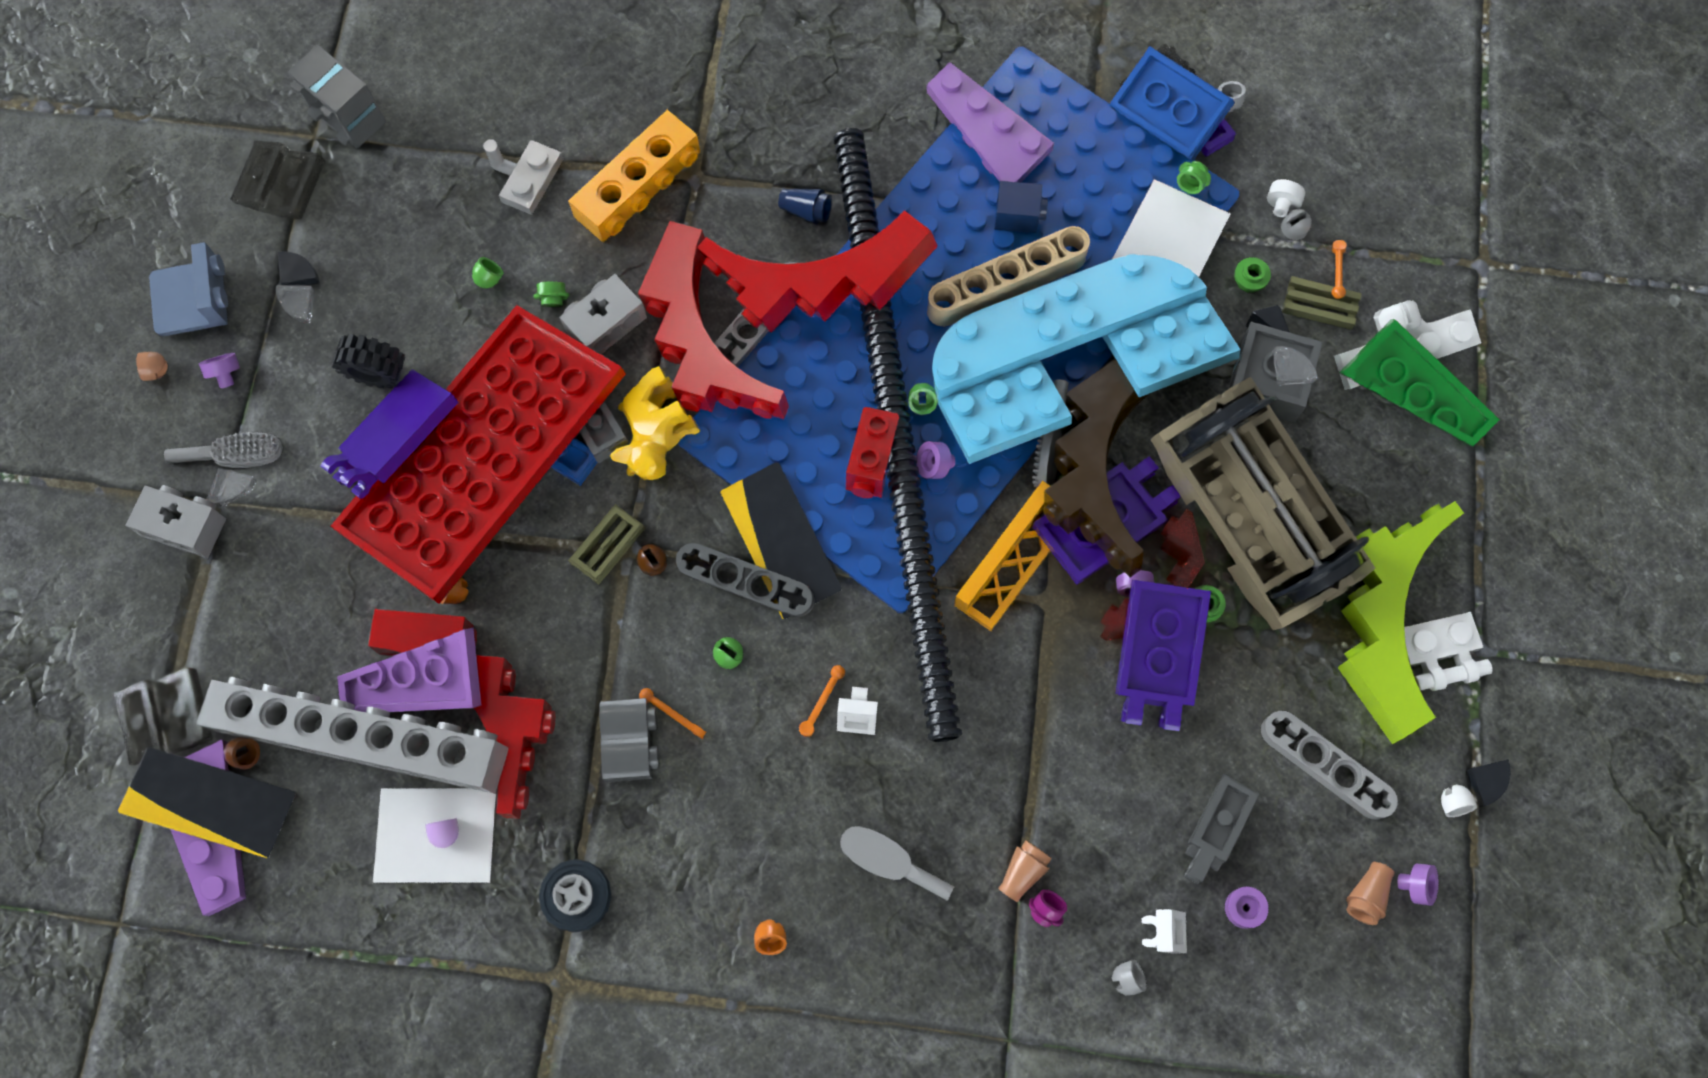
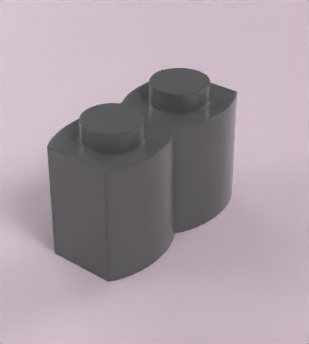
[599,698,659,782]

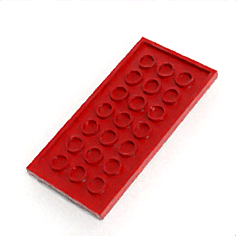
[330,305,626,604]

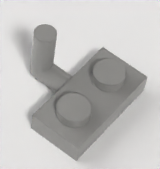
[483,139,564,215]

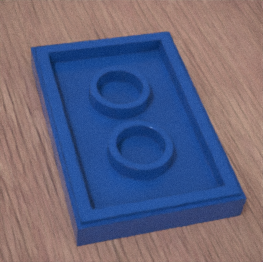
[1109,46,1235,162]

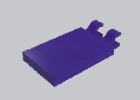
[321,369,459,499]
[1032,456,1181,585]
[1115,580,1211,731]

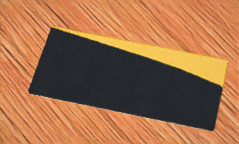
[720,462,842,619]
[118,747,296,858]

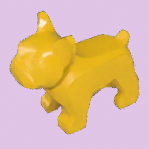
[610,366,701,481]

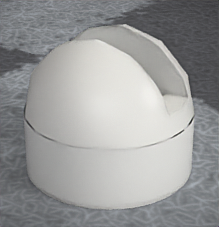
[1441,785,1477,817]

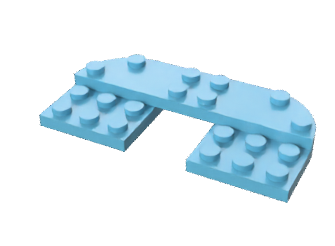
[932,254,1241,464]

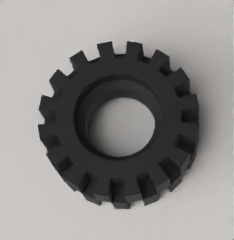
[332,334,405,388]

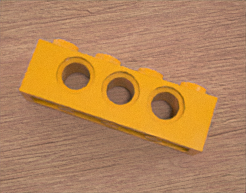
[568,110,700,243]

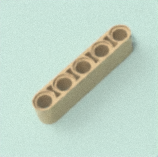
[927,226,1090,327]

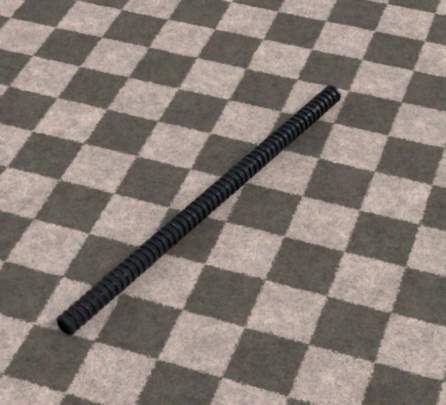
[833,128,962,742]

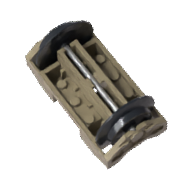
[1150,377,1375,630]

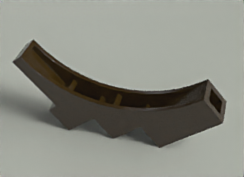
[1043,359,1151,578]

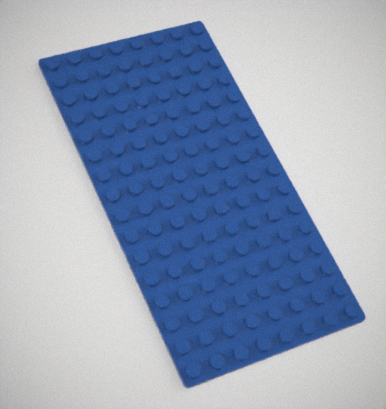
[678,47,1240,613]

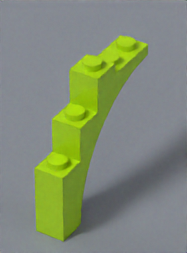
[1338,501,1464,744]

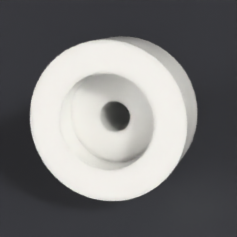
[1267,180,1305,217]

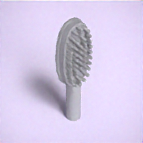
[1032,380,1069,488]
[164,432,283,468]
[840,826,955,901]

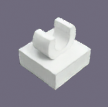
[837,687,878,735]
[1142,910,1187,953]

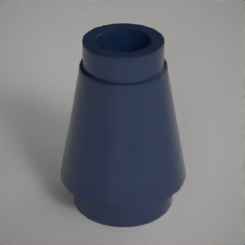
[778,188,832,224]

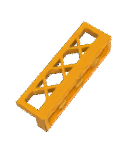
[955,480,1050,631]

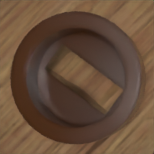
[636,544,667,576]
[224,737,260,769]

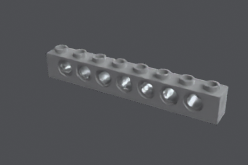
[196,677,509,794]

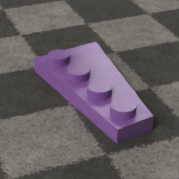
[927,62,1054,183]
[337,628,481,713]
[170,740,246,916]

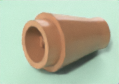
[998,840,1052,902]
[1346,862,1395,925]

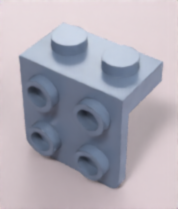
[149,242,228,336]

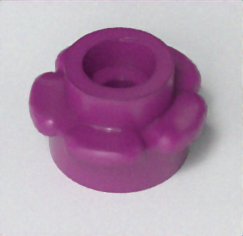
[1029,889,1067,927]

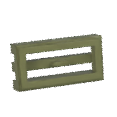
[1282,276,1362,330]
[568,504,645,585]

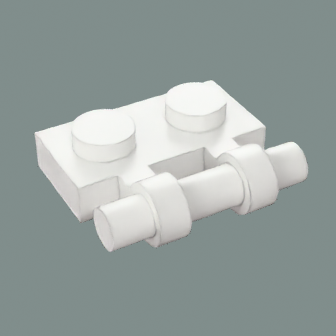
[1404,612,1492,691]

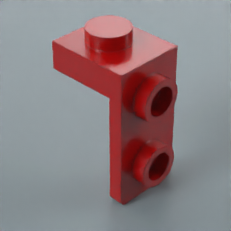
[846,407,899,498]

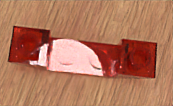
[1100,509,1205,641]

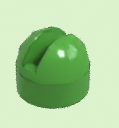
[472,257,504,289]
[908,383,938,415]
[713,637,744,669]

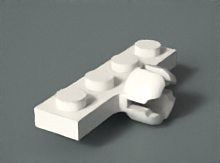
[1334,301,1481,390]

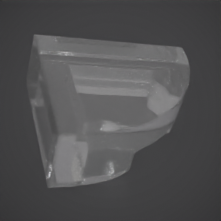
[276,285,315,323]
[1273,346,1318,385]
[206,468,257,507]

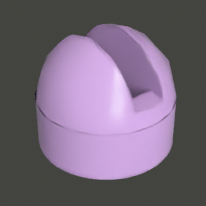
[425,818,459,848]

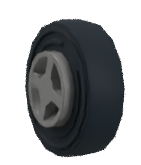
[539,859,612,932]

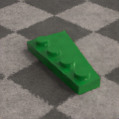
[1339,319,1500,446]

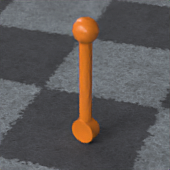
[1331,240,1347,299]
[799,665,845,737]
[639,688,706,739]

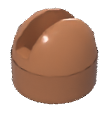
[136,351,168,381]

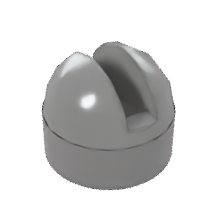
[1218,81,1246,112]
[1281,208,1312,240]
[1112,960,1146,995]

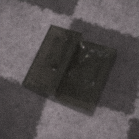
[230,140,326,220]
[114,667,213,766]

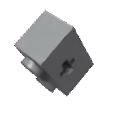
[559,274,647,354]
[125,485,226,559]

